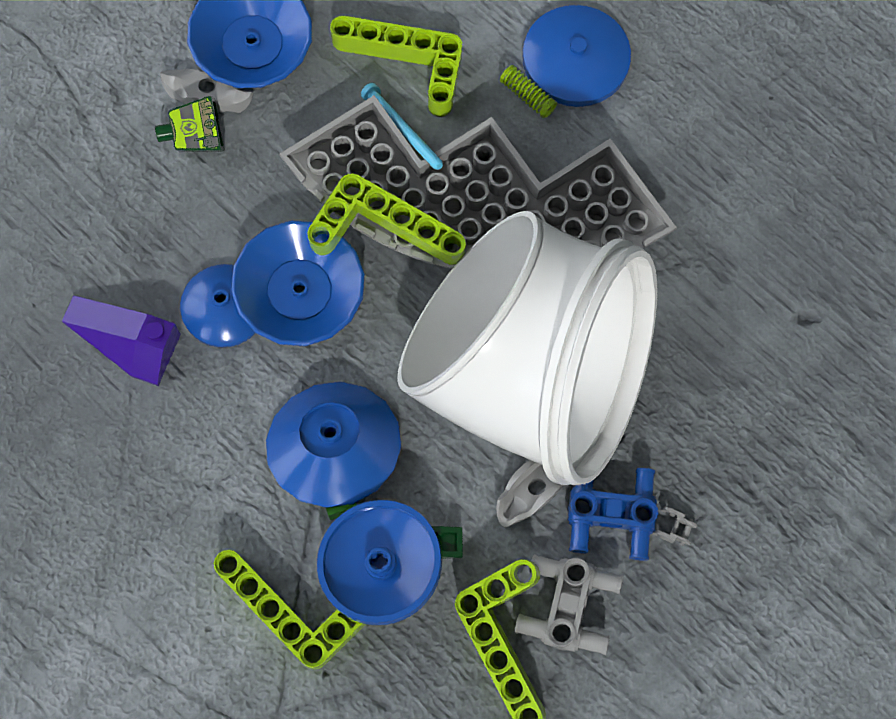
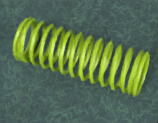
[500,65,557,119]

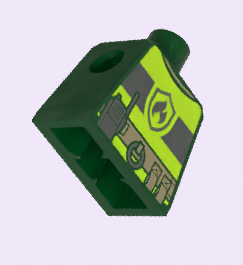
[155,96,225,152]

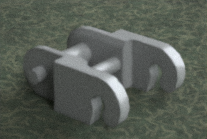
[653,506,697,546]

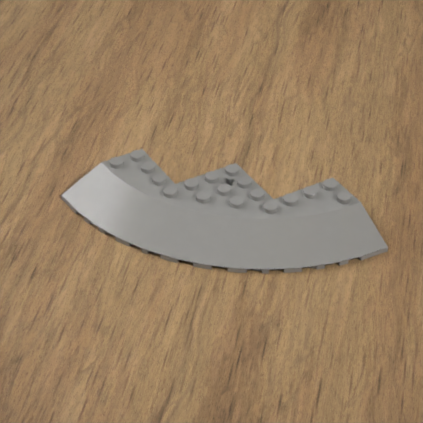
[279,95,677,269]

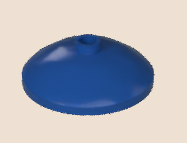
[180,264,255,347]

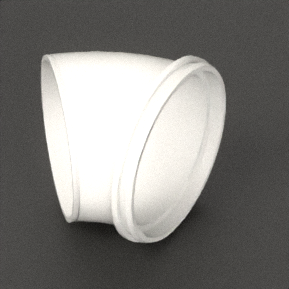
[397,211,657,485]

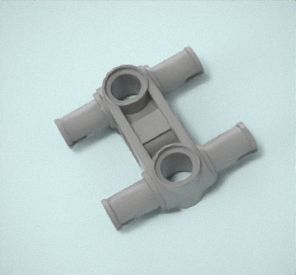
[515,554,624,655]

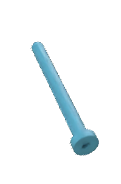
[361,83,443,170]

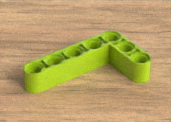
[330,16,462,117]
[307,174,466,265]
[214,550,366,669]
[455,559,546,719]

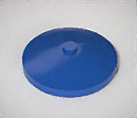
[522,5,631,107]
[317,500,442,625]

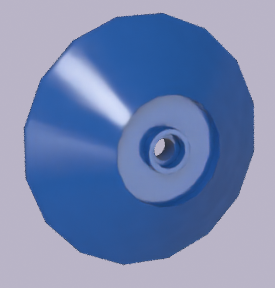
[187,0,312,88]
[231,221,365,346]
[266,382,401,508]

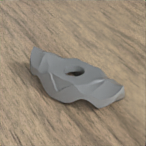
[160,69,253,113]
[496,460,564,528]

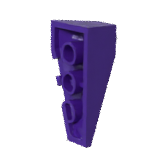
[62,296,181,386]

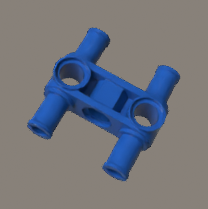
[567,468,658,561]

